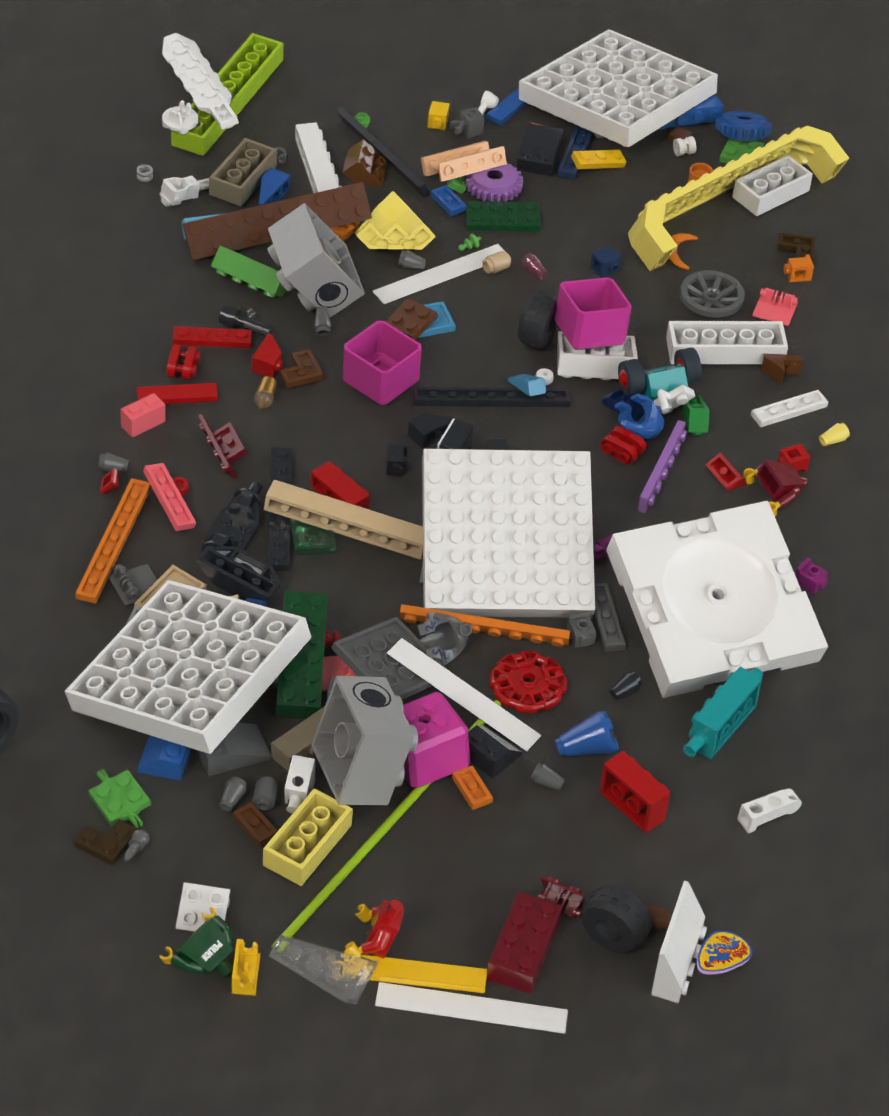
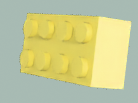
[263,788,353,886]

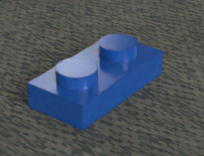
[431,185,467,216]

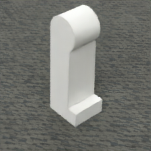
[737,788,802,834]

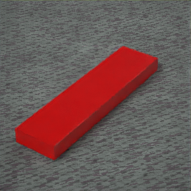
[137,383,218,404]

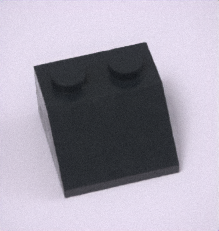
[468,725,523,779]

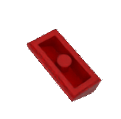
[705,452,746,491]

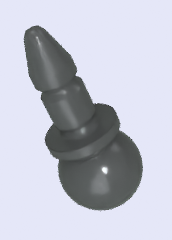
[124,829,150,861]

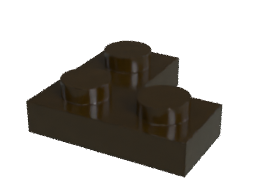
[777,233,816,265]
[74,819,138,866]

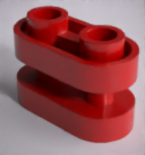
[167,344,201,380]
[600,426,647,465]

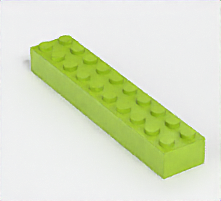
[171,33,284,156]

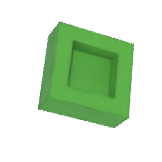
[447,176,466,194]

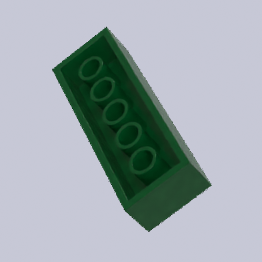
[275,591,328,719]

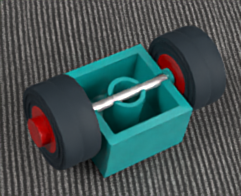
[618,347,702,400]

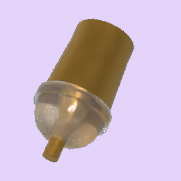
[254,376,277,410]

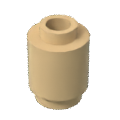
[482,251,511,274]

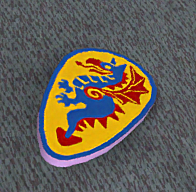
[697,931,753,974]

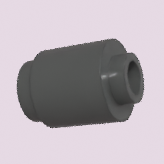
[252,776,278,811]

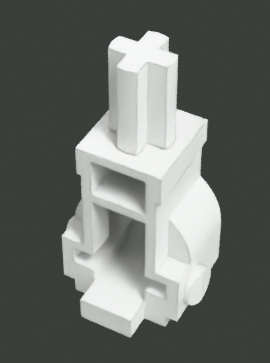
[159,176,209,207]

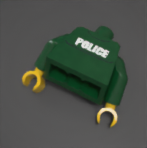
[159,907,233,977]

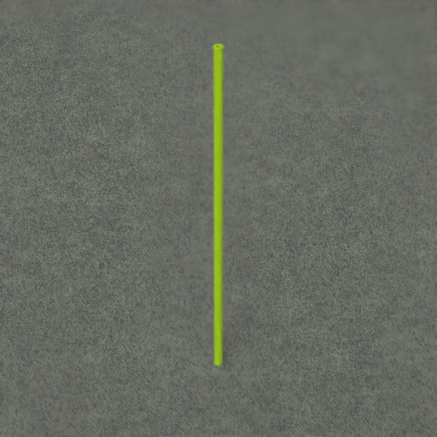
[272,700,501,951]

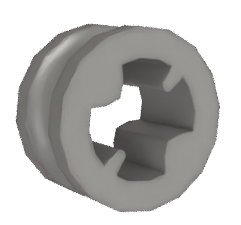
[136,164,153,182]

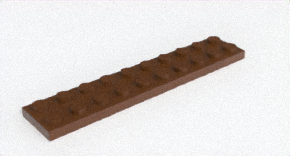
[183,182,372,261]

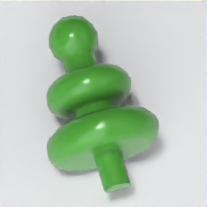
[458,234,481,251]

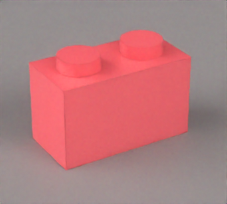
[120,393,165,438]

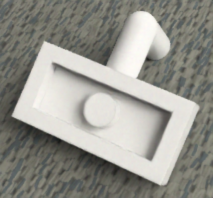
[653,385,695,414]

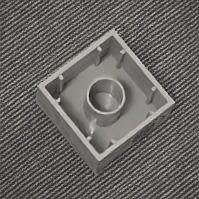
[267,203,365,318]
[311,676,418,805]

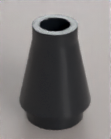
[609,671,642,700]

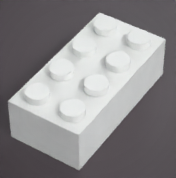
[732,155,813,216]

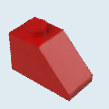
[252,334,283,378]

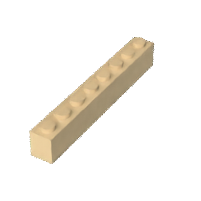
[264,480,423,560]

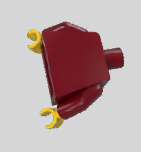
[744,460,807,516]

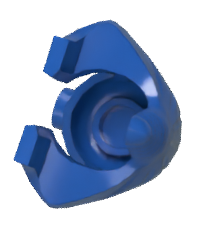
[615,393,665,439]

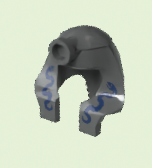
[417,613,472,666]

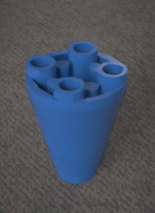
[555,711,619,757]

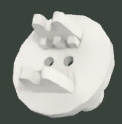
[162,100,198,134]

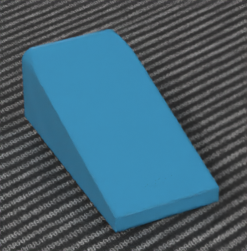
[508,374,546,396]

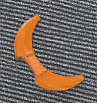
[668,233,698,270]

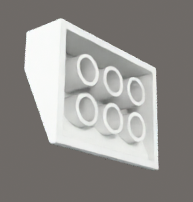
[557,331,638,380]
[651,881,707,1003]

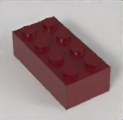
[486,891,563,994]

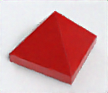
[100,468,119,495]

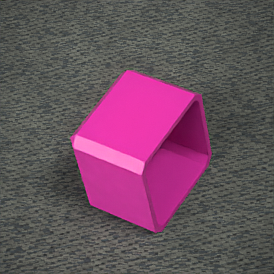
[554,277,632,350]
[343,321,421,405]
[403,692,470,788]

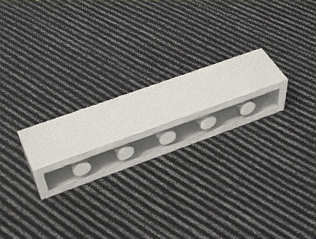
[295,122,341,193]

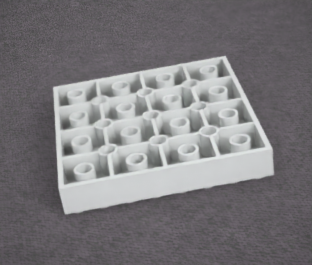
[519,29,718,147]
[422,449,595,618]
[65,580,311,754]

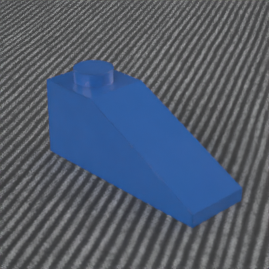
[259,168,290,206]

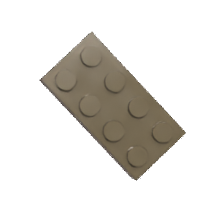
[209,138,277,207]

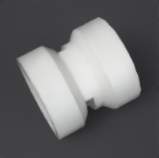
[673,136,696,157]

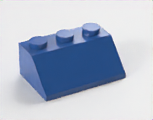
[137,735,192,781]

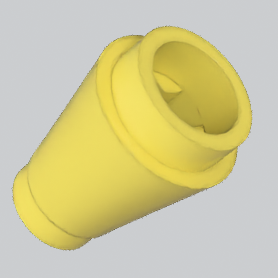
[819,423,850,446]

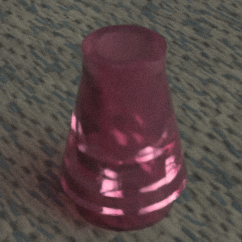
[521,253,548,280]

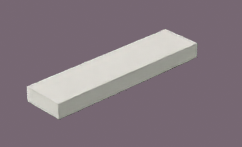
[751,390,828,427]

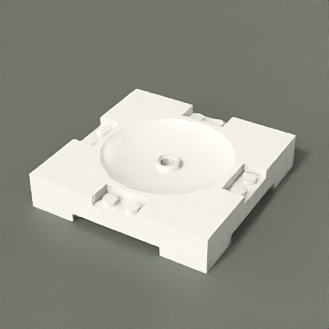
[606,501,828,698]

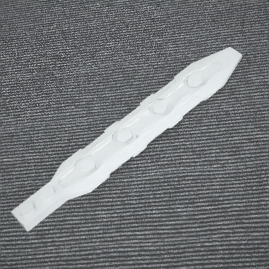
[162,33,239,129]

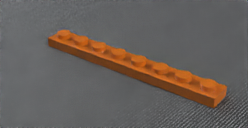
[75,478,151,604]
[400,604,570,647]

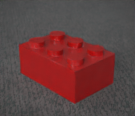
[599,751,670,833]

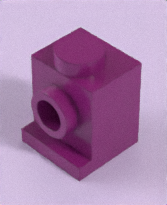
[795,557,829,594]

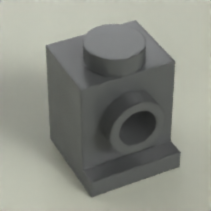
[567,612,596,648]

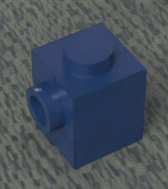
[590,246,621,278]

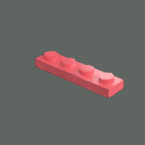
[143,463,196,531]

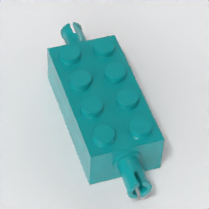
[683,666,763,759]

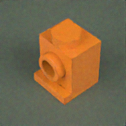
[784,254,814,282]

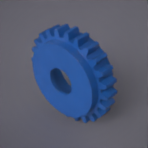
[715,111,772,141]

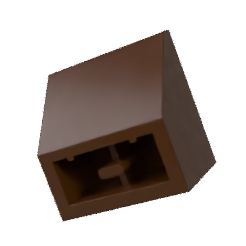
[342,139,387,187]

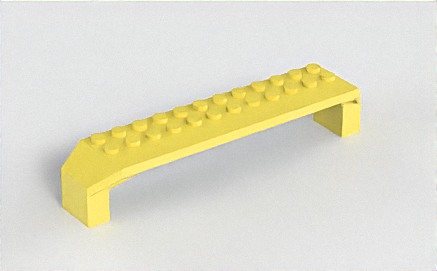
[628,126,849,271]

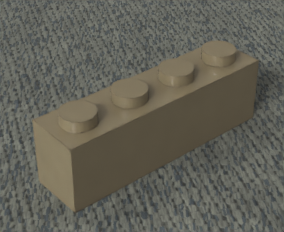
[271,706,325,772]

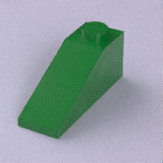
[682,394,710,435]

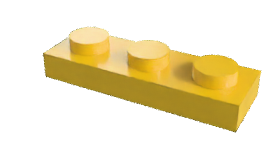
[571,150,627,169]

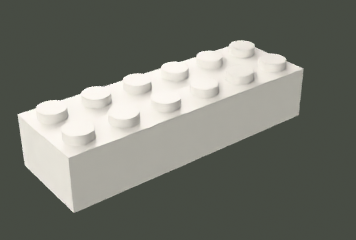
[666,321,788,364]

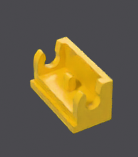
[232,939,260,996]

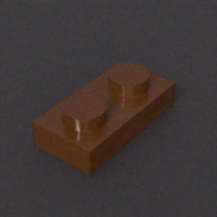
[233,802,278,847]

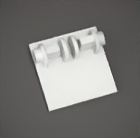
[175,882,230,932]

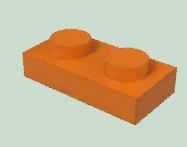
[452,765,493,810]

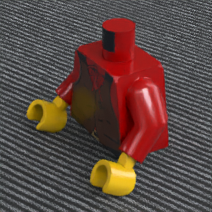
[344,900,405,960]

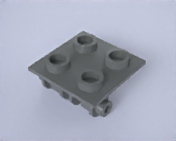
[108,564,157,606]

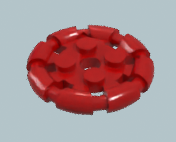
[489,651,568,714]

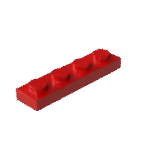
[173,326,252,349]

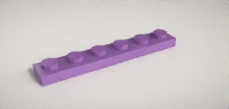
[638,420,687,513]

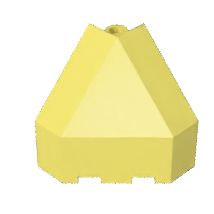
[355,191,436,250]

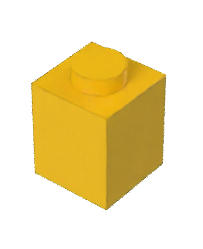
[428,101,450,130]

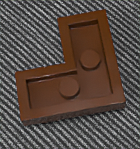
[280,349,324,388]

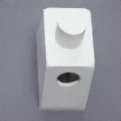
[285,755,315,813]

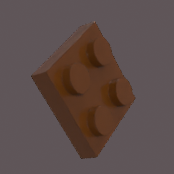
[385,298,438,340]

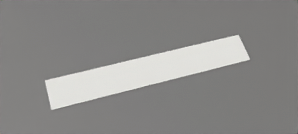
[373,244,504,304]
[387,638,542,751]
[375,982,568,1034]

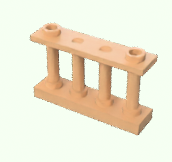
[421,141,507,181]

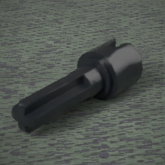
[218,305,273,336]

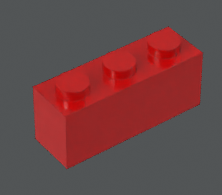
[310,461,370,509]

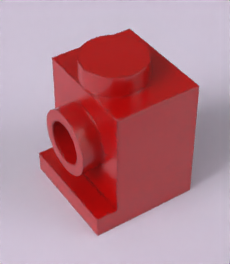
[777,444,811,472]

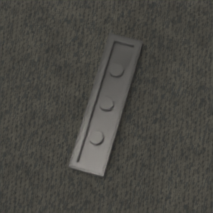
[594,583,626,652]

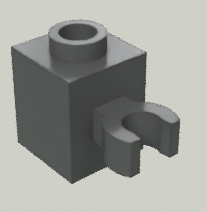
[450,107,485,139]

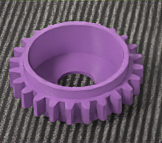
[465,163,523,202]

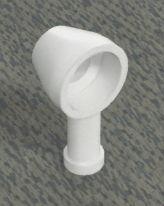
[478,91,499,115]

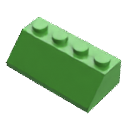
[211,245,288,298]

